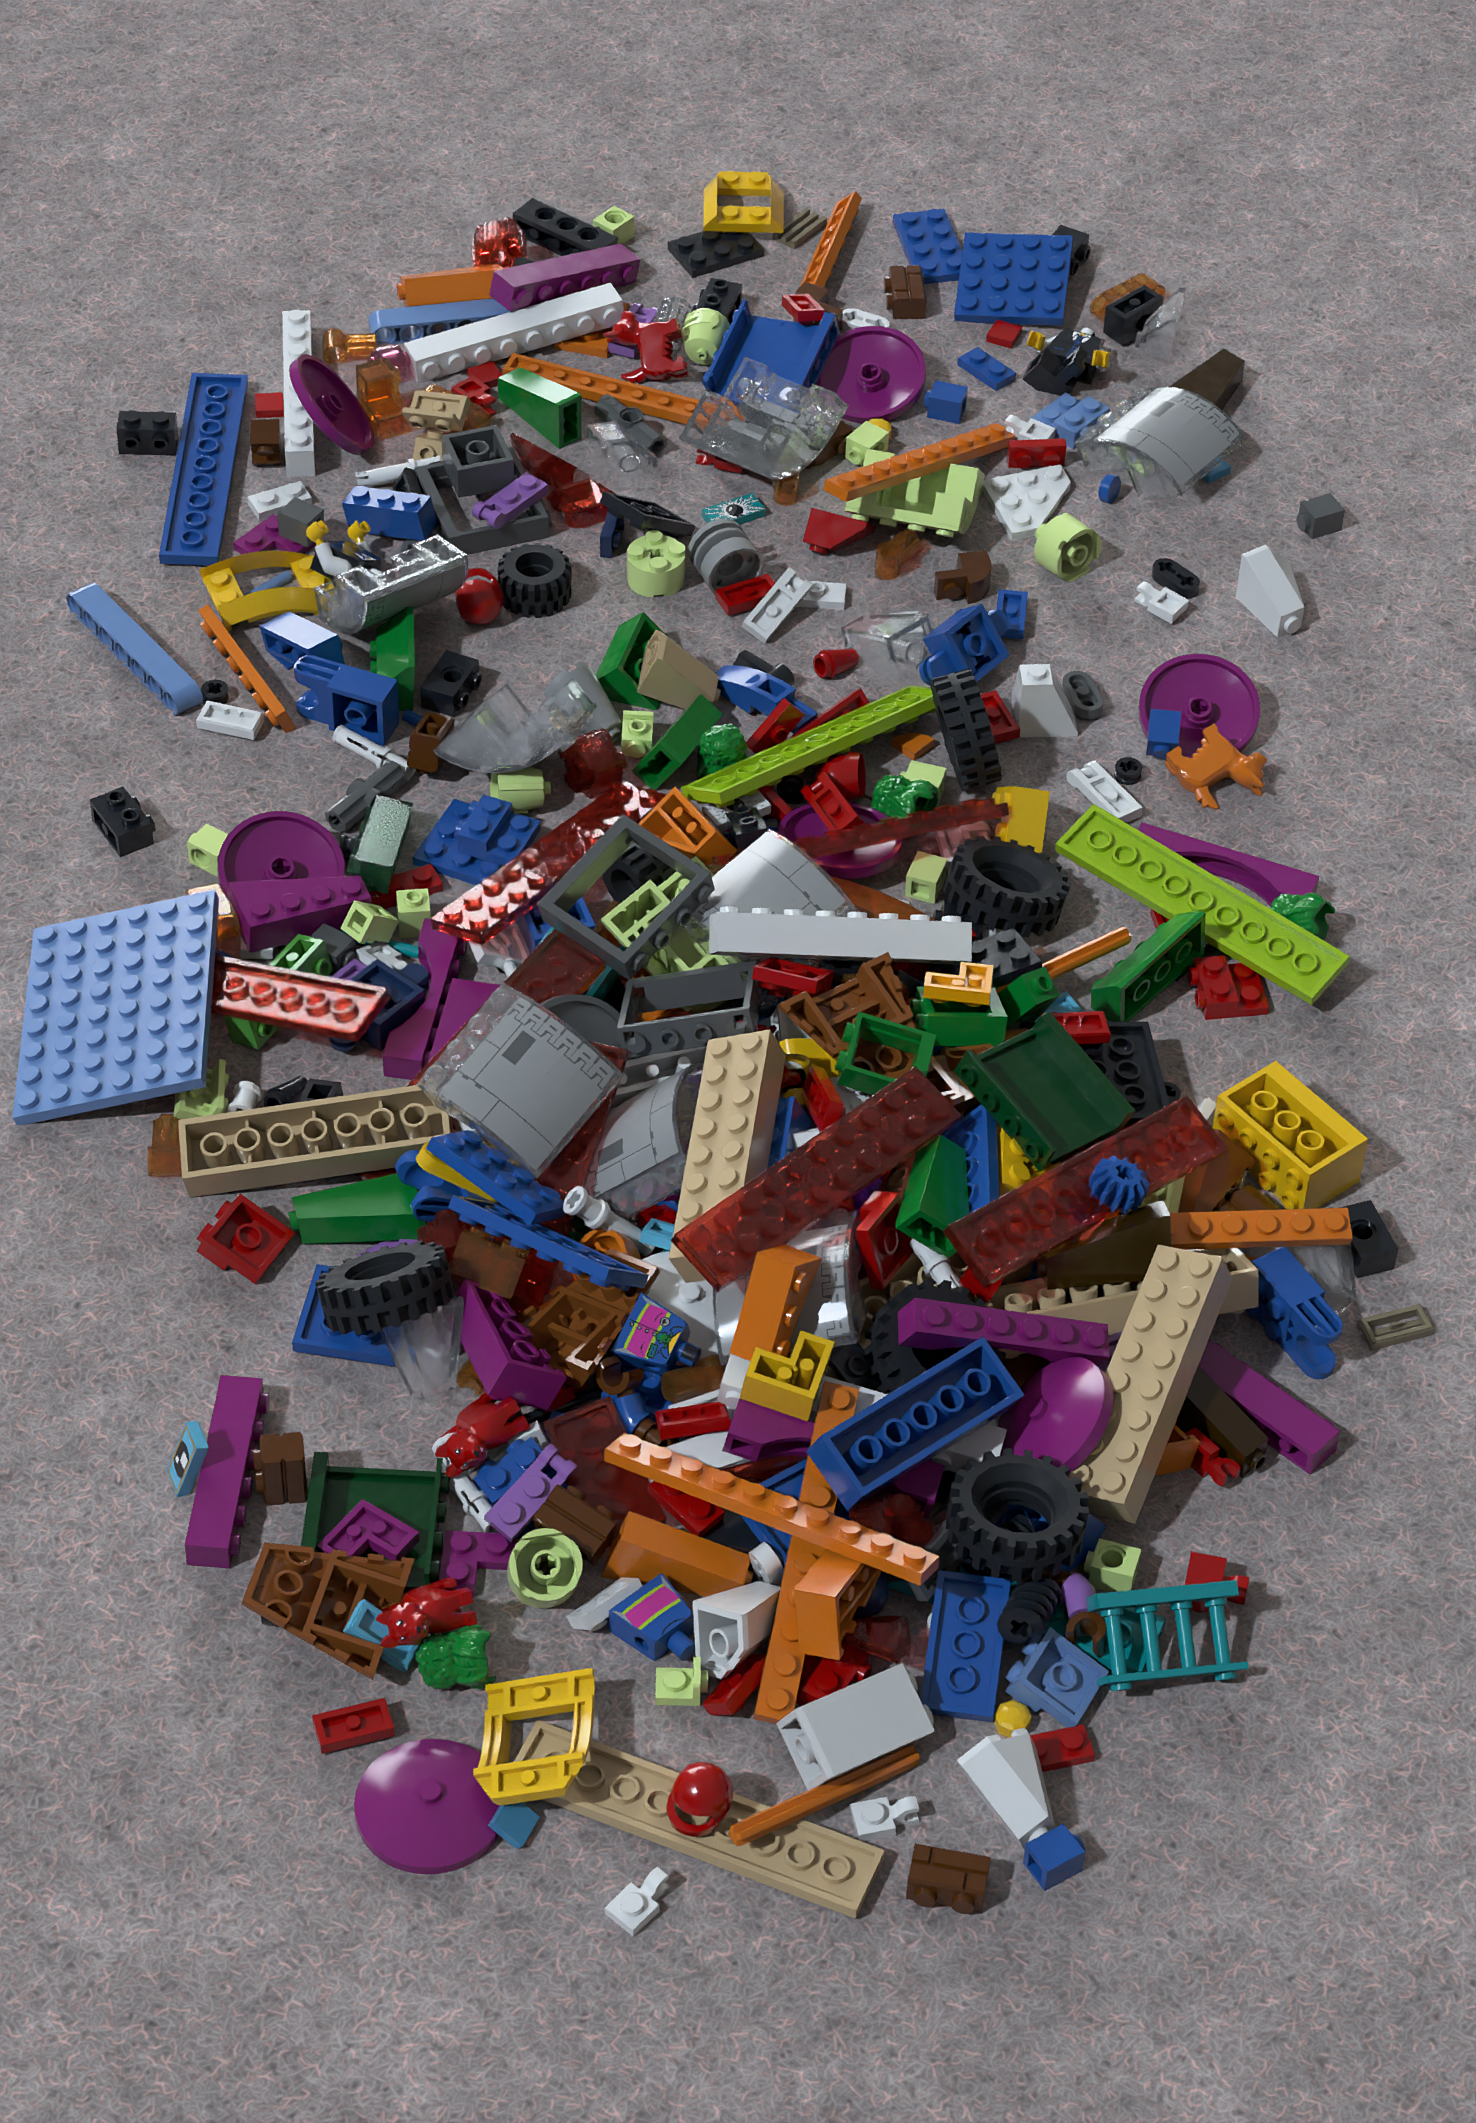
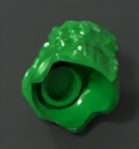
[696,723,748,779]
[871,775,939,835]
[1270,892,1335,940]
[415,1624,496,1690]

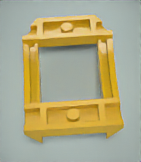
[703,171,784,233]
[199,551,338,631]
[473,1668,595,1806]

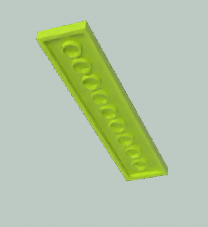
[681,685,936,807]
[1055,804,1350,1005]

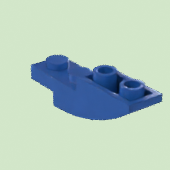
[715,665,817,734]

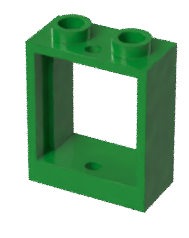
[910,987,1007,1047]
[835,1012,936,1103]

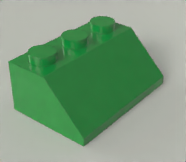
[370,607,415,711]
[596,612,666,710]

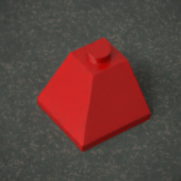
[803,508,876,554]

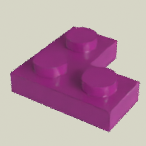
[233,514,316,554]
[317,1499,420,1561]
[439,1530,517,1598]

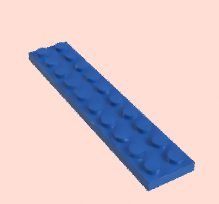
[159,373,248,565]

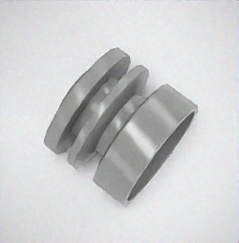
[688,519,764,594]

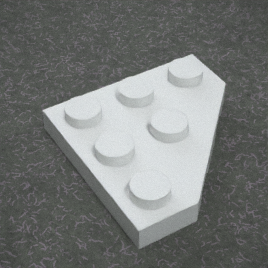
[982,465,1071,541]

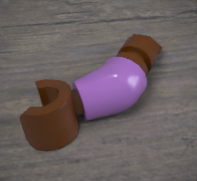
[1043,1568,1107,1658]

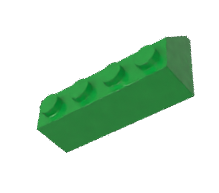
[1091,910,1206,1022]

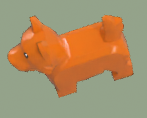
[1165,723,1267,810]

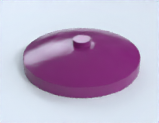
[815,326,926,424]
[289,354,374,455]
[1138,654,1260,758]
[778,803,903,879]
[217,811,345,901]
[997,1357,1114,1472]
[354,1739,499,1875]

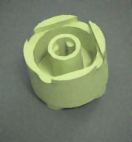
[1034,513,1101,582]
[627,530,685,597]
[507,1528,583,1609]

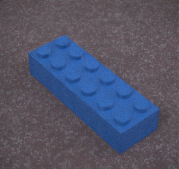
[806,1336,1024,1511]

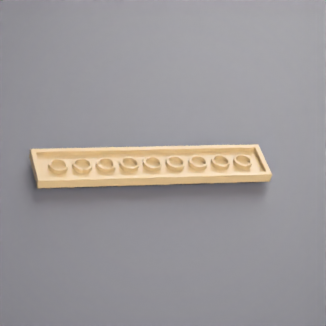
[514,1720,885,1919]

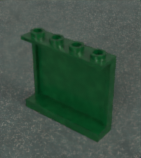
[954,1011,1135,1172]
[301,1452,450,1593]

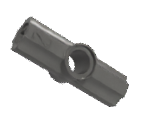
[594,394,667,458]
[325,761,407,833]

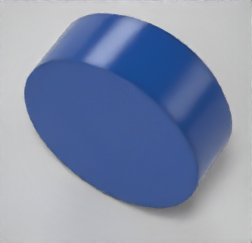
[1098,474,1121,504]

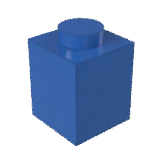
[924,380,968,424]
[1146,709,1181,759]
[1023,1824,1086,1891]

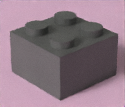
[442,425,514,498]

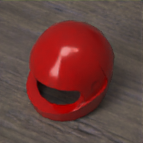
[455,568,503,625]
[814,752,866,803]
[667,1762,733,1837]

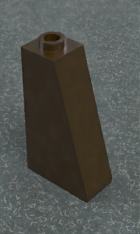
[1167,348,1245,412]
[1036,1201,1171,1290]
[1176,1365,1269,1478]

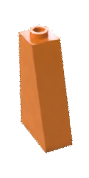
[397,264,505,307]
[601,1511,753,1597]

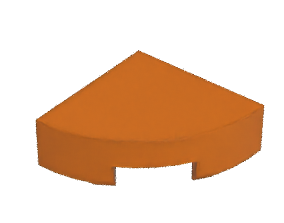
[892,733,935,761]

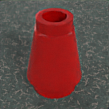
[813,648,859,679]

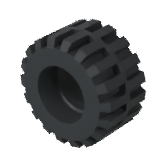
[498,543,571,618]
[602,842,677,905]

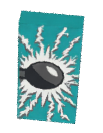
[702,493,766,525]

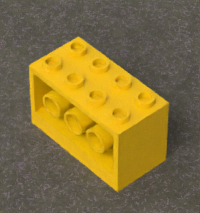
[1212,1061,1368,1209]

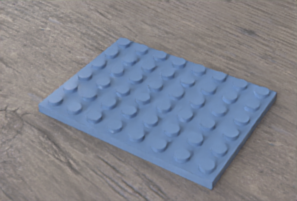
[12,890,219,1125]

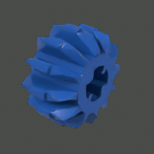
[1088,1155,1150,1214]

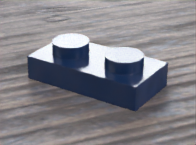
[600,509,627,558]

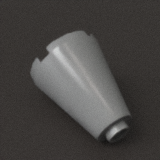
[542,662,623,745]

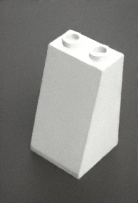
[776,1663,935,1790]

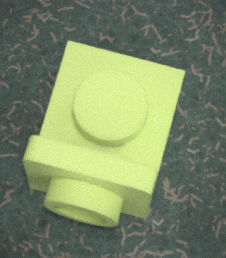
[655,1657,708,1706]

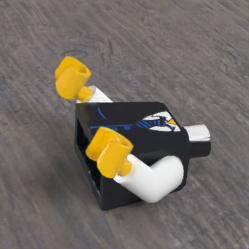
[1026,328,1110,385]
[306,520,386,589]

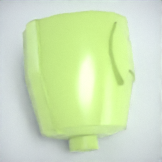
[682,308,730,365]
[490,763,551,814]

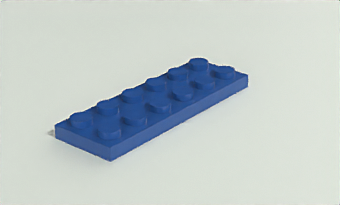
[448,1195,649,1291]

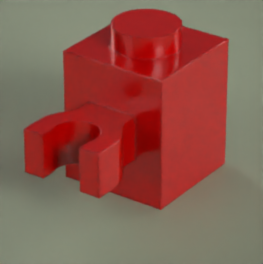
[1185,1551,1249,1613]

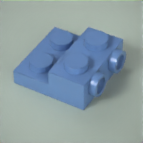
[1030,393,1110,450]
[1005,1627,1109,1728]

